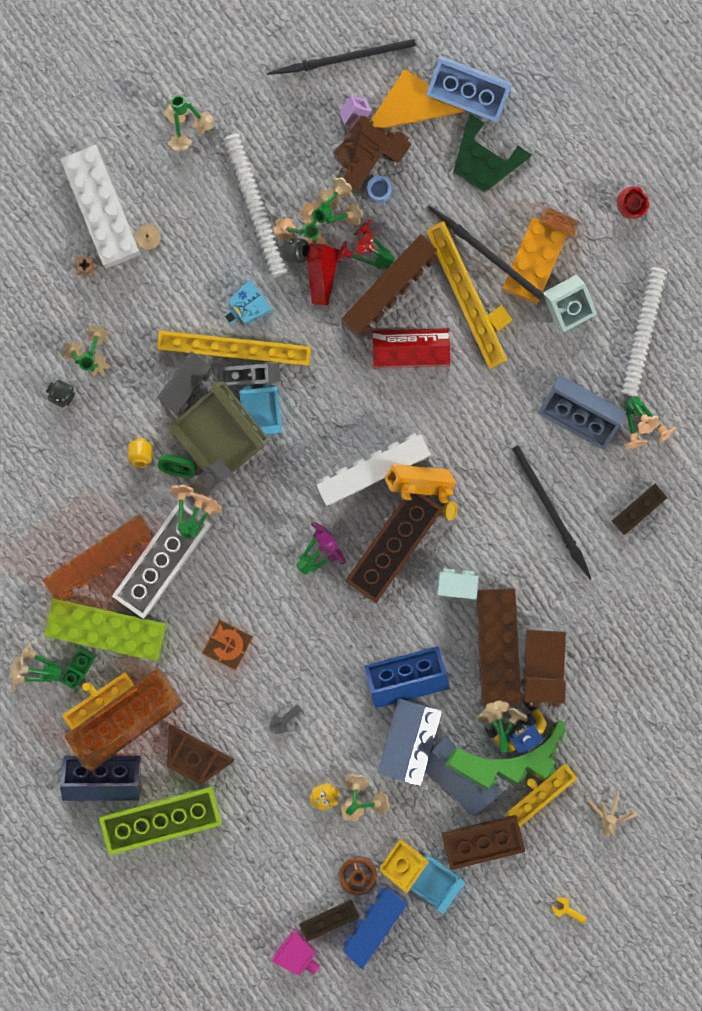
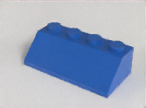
[364,646,450,709]
[342,885,407,969]

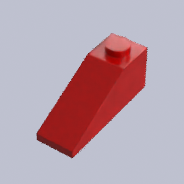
[307,243,339,306]

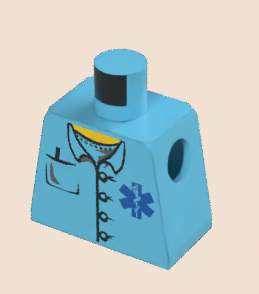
[224,280,272,325]

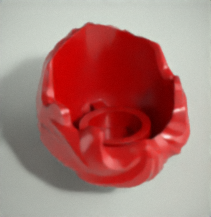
[617,187,650,219]

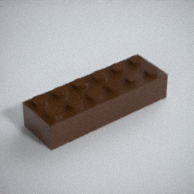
[341,234,437,338]
[345,493,443,603]
[476,588,521,706]

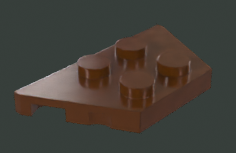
[167,724,235,785]

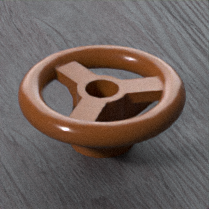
[339,857,377,895]

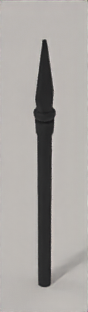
[267,39,416,75]
[428,205,544,300]
[512,445,592,580]

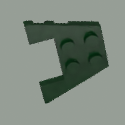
[453,114,532,193]

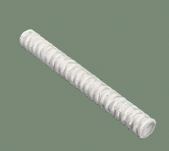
[223,134,287,278]

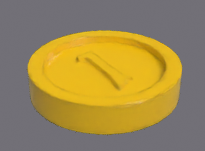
[443,501,458,521]

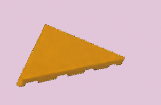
[371,69,466,129]

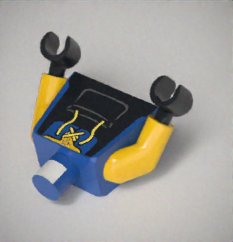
[485,701,546,755]

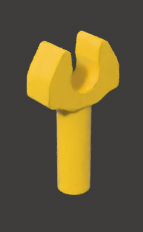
[551,897,587,924]

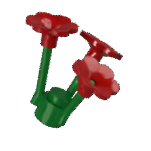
[337,218,395,270]

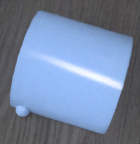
[367,175,392,204]

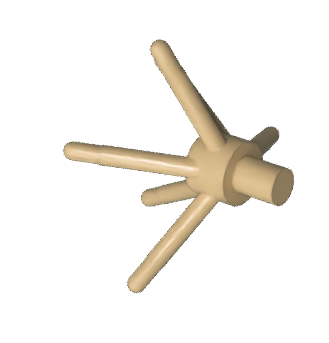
[588,791,638,836]

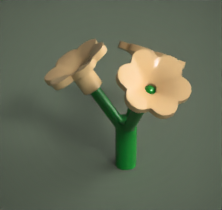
[478,701,528,753]
[340,774,390,822]

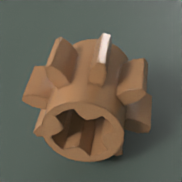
[73,254,98,279]

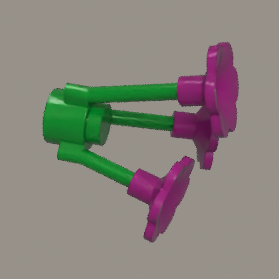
[296,522,346,575]

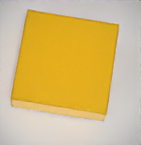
[487,305,513,332]

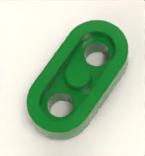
[158,454,197,478]

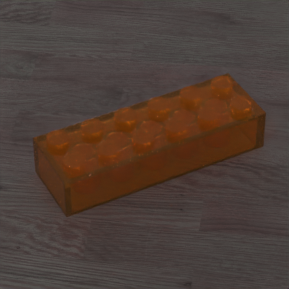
[42,514,155,600]
[64,668,185,771]

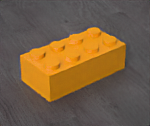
[501,217,567,305]

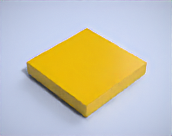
[378,839,429,893]

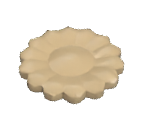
[135,224,162,250]

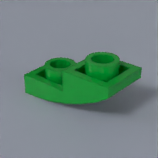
[59,646,97,691]

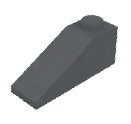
[218,363,280,386]
[187,459,232,504]

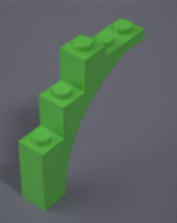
[445,720,566,790]

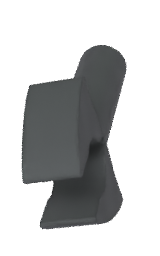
[270,705,302,734]

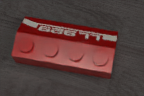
[372,328,451,369]

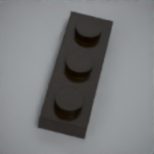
[611,483,668,535]
[299,899,360,942]

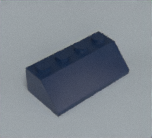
[60,756,141,801]

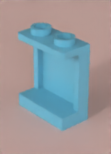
[239,384,283,435]
[410,853,465,914]

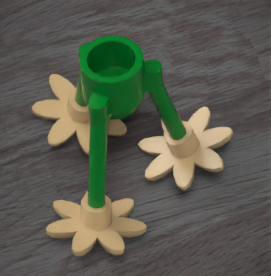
[60,324,110,377]

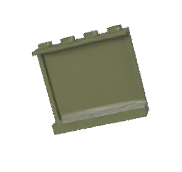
[168,381,270,474]

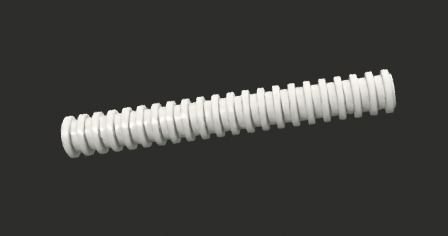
[621,267,667,397]

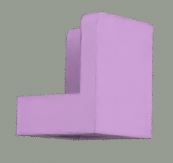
[340,95,372,126]

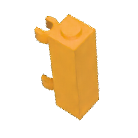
[384,464,456,503]

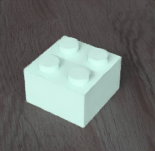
[543,275,597,332]
[436,568,479,599]

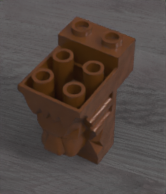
[333,115,412,191]
[521,630,566,707]

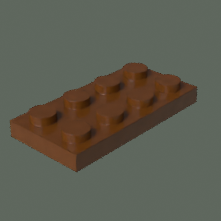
[441,815,526,870]

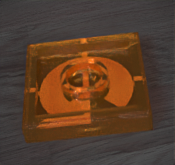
[539,206,580,237]
[202,619,253,671]

